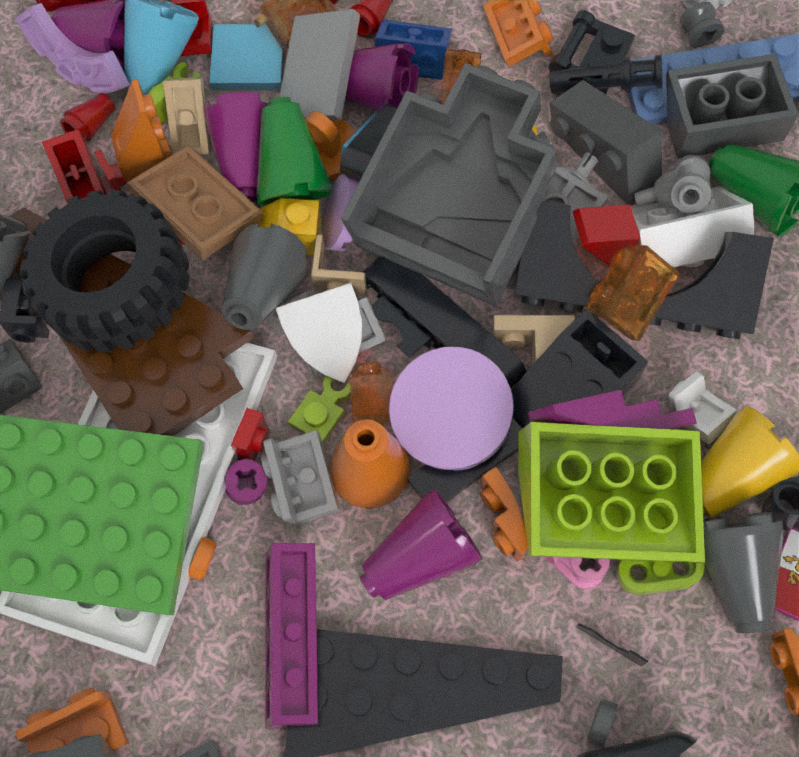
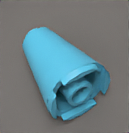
[124,0,199,95]

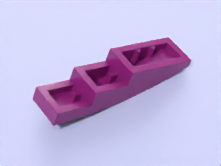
[528,390,697,430]

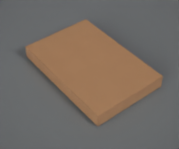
[127,145,263,261]

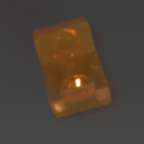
[349,362,391,423]

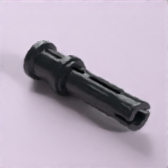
[550,54,663,94]

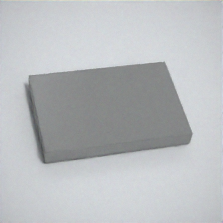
[279,9,360,121]

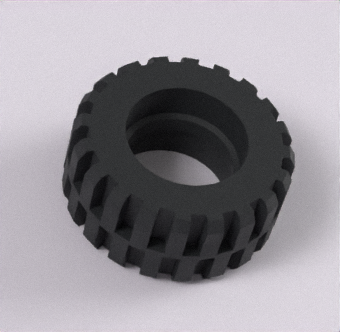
[20,190,190,352]

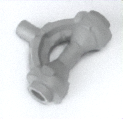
[634,155,711,214]

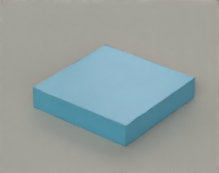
[209,24,285,90]

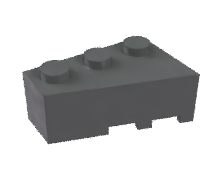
[549,80,662,206]

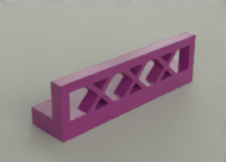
[265,543,318,729]

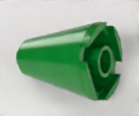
[256,97,333,206]
[709,144,799,237]

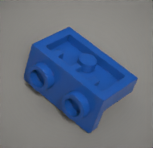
[375,19,452,80]

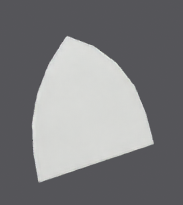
[276,283,362,383]

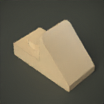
[163,77,211,155]
[492,315,575,366]

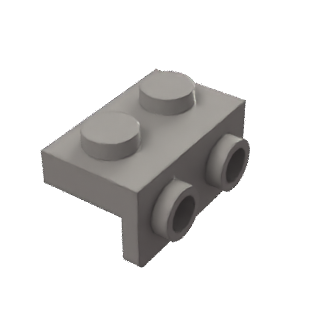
[261,430,341,526]

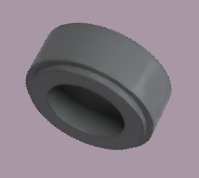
[587,699,618,748]

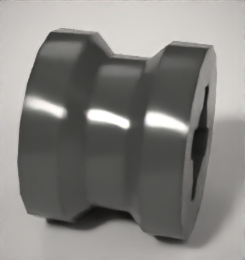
[680,2,724,48]

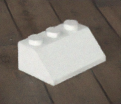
[629,186,754,276]

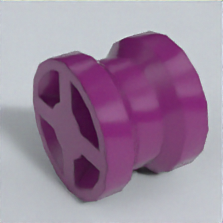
[225,459,268,505]

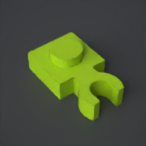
[288,376,354,445]

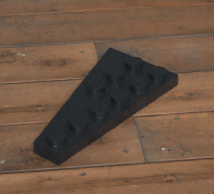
[284,629,563,757]

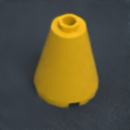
[701,406,799,519]

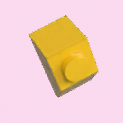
[257,198,321,255]

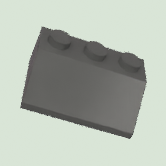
[666,54,798,158]

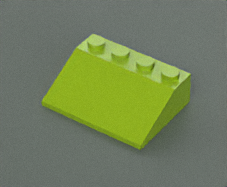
[518,422,705,563]

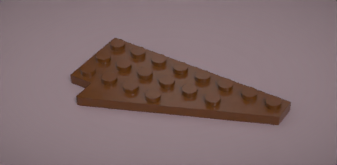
[9,207,254,436]

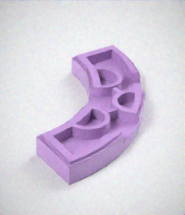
[15,3,130,93]

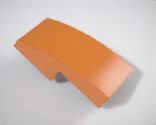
[479,467,527,562]

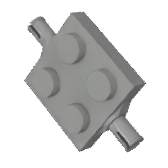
[519,152,609,263]

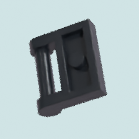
[548,10,635,94]

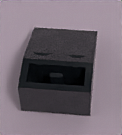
[511,309,648,428]

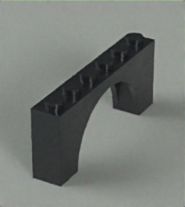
[514,201,774,339]

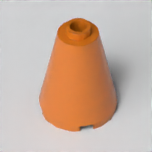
[329,419,410,509]

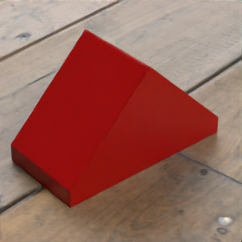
[42,129,106,205]
[572,205,641,268]

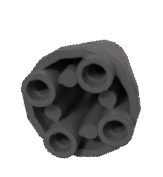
[703,512,784,633]

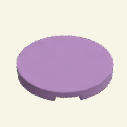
[389,347,514,471]

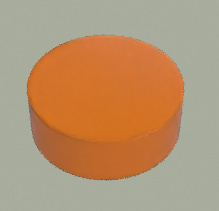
[188,537,217,581]

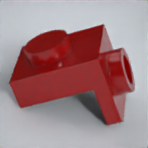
[170,0,212,57]
[231,408,270,461]

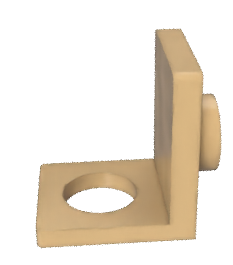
[311,234,366,295]

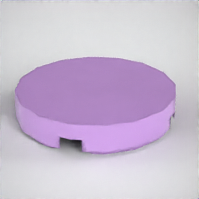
[322,174,360,252]

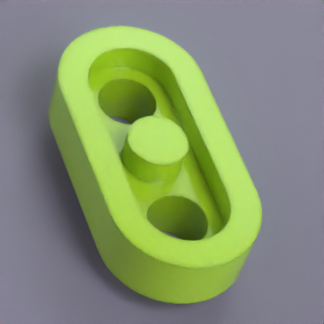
[616,560,705,595]

